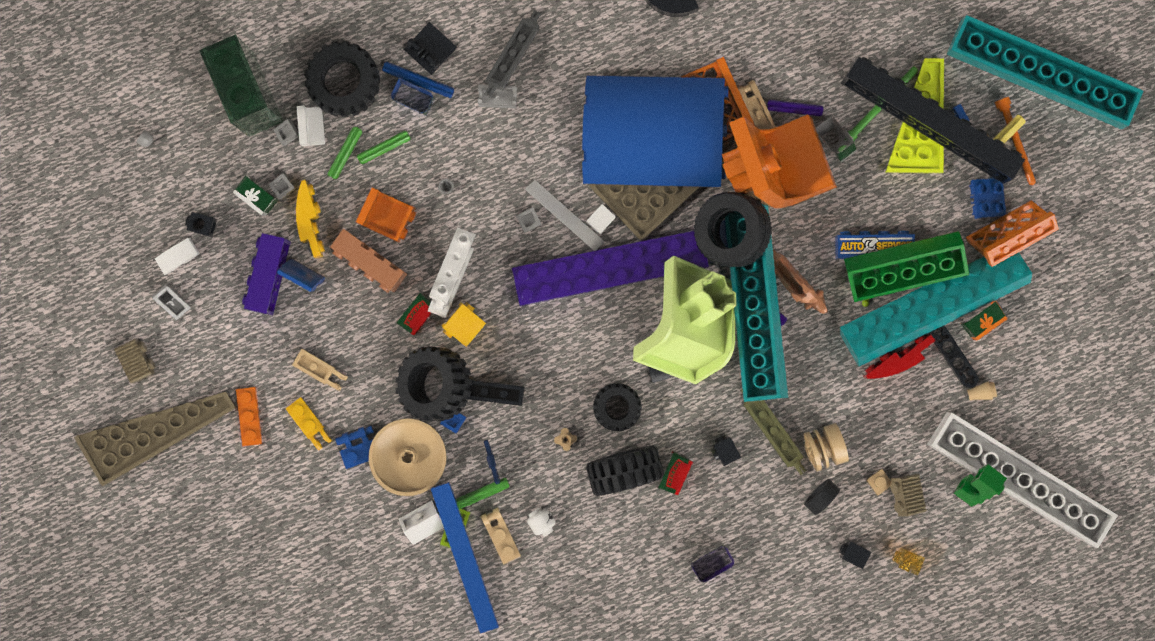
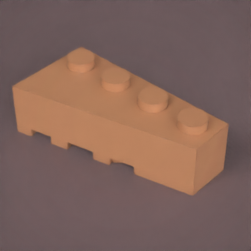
[330,229,407,293]

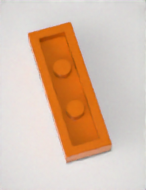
[236,387,262,447]

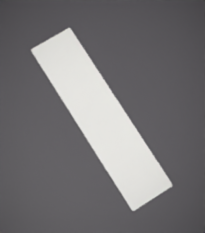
[525,180,605,251]

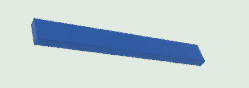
[431,482,499,634]

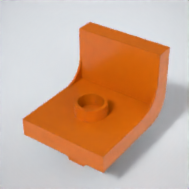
[722,114,837,208]

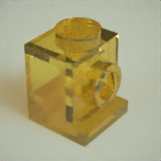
[892,548,925,576]

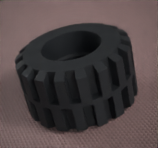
[593,383,642,432]

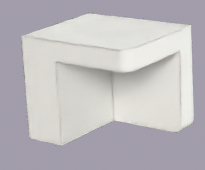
[586,204,615,235]

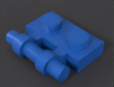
[335,425,374,469]

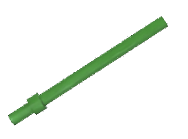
[837,66,918,153]

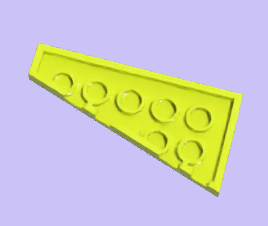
[885,58,944,174]

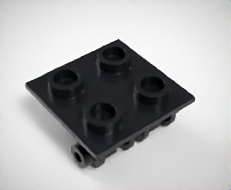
[403,22,457,75]

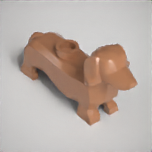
[773,250,828,314]

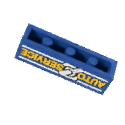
[835,231,915,259]

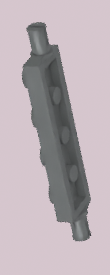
[484,10,541,98]

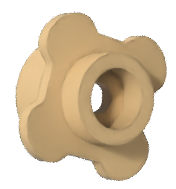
[554,428,577,451]

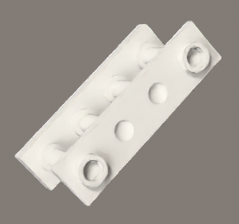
[428,227,476,318]

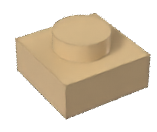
[866,469,892,496]

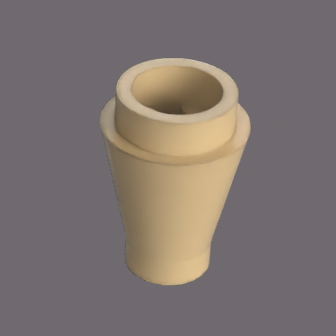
[967,381,997,401]

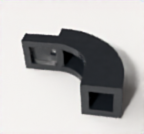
[645,0,699,17]

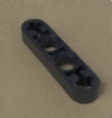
[928,325,978,388]

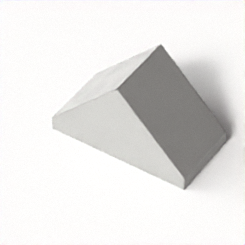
[151,284,191,320]

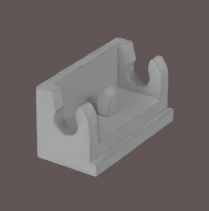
[478,85,517,109]

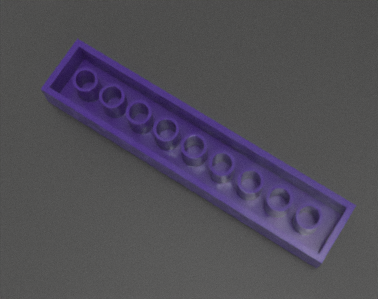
[512,231,709,307]

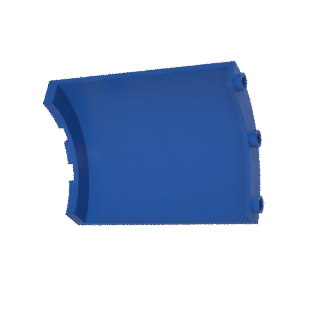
[582,76,729,187]

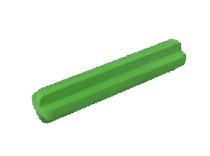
[328,126,362,179]
[357,131,410,164]
[456,478,510,509]

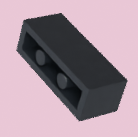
[467,380,525,406]

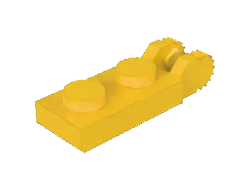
[285,397,332,450]

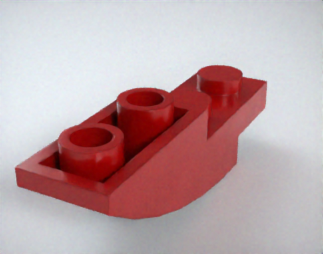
[863,335,936,379]

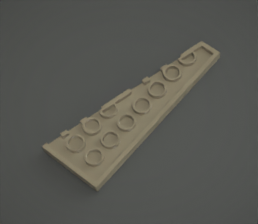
[74,391,237,486]

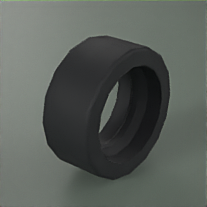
[804,479,840,515]

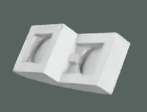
[155,238,200,275]

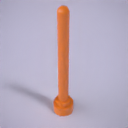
[994,97,1036,185]

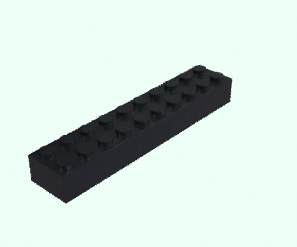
[841,57,1026,184]

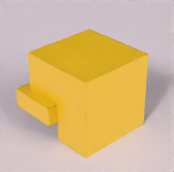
[441,302,486,347]

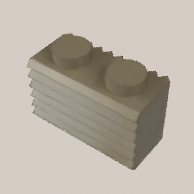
[114,339,156,384]
[891,474,927,516]

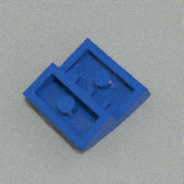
[277,259,325,292]

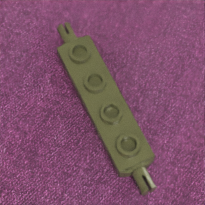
[740,388,807,475]

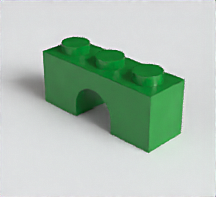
[953,464,1007,507]

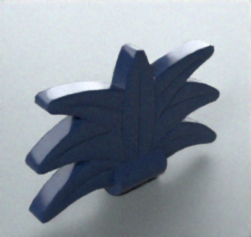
[484,440,500,485]

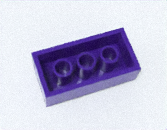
[242,233,291,315]

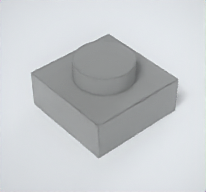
[273,119,299,146]
[268,173,296,200]
[516,207,542,233]

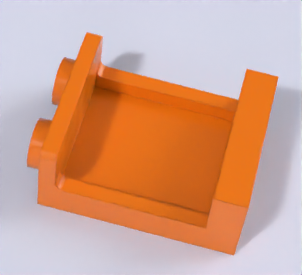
[356,188,416,242]

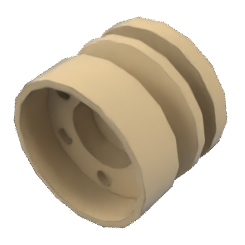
[804,423,849,471]

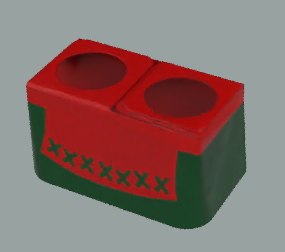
[396,292,431,336]
[657,451,693,495]

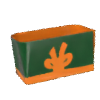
[960,301,1007,340]

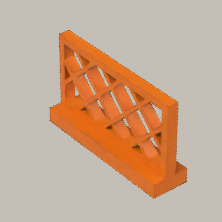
[681,57,754,141]
[966,200,1059,267]

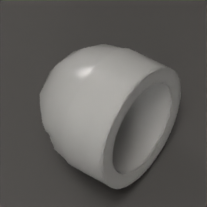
[136,130,153,147]
[438,179,454,195]

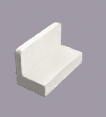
[296,105,325,147]
[398,500,444,544]

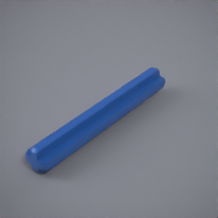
[382,62,454,98]

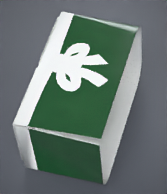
[233,175,279,216]

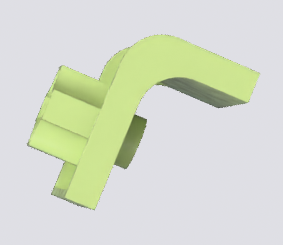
[633,256,736,384]

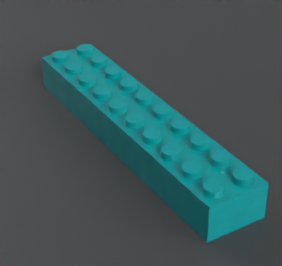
[946,15,1144,130]
[725,204,788,402]
[840,252,1033,367]

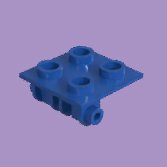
[969,179,1006,219]

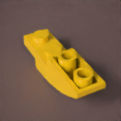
[296,180,325,259]

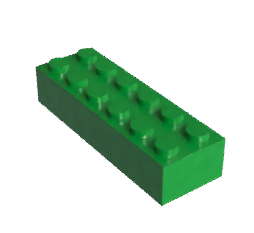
[844,231,969,302]

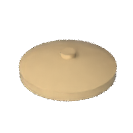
[369,418,446,496]

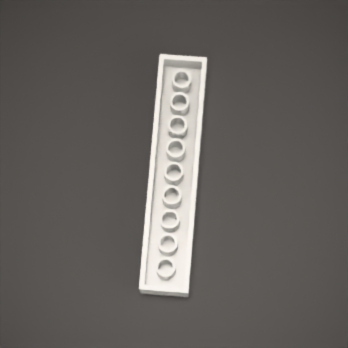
[927,412,1118,548]

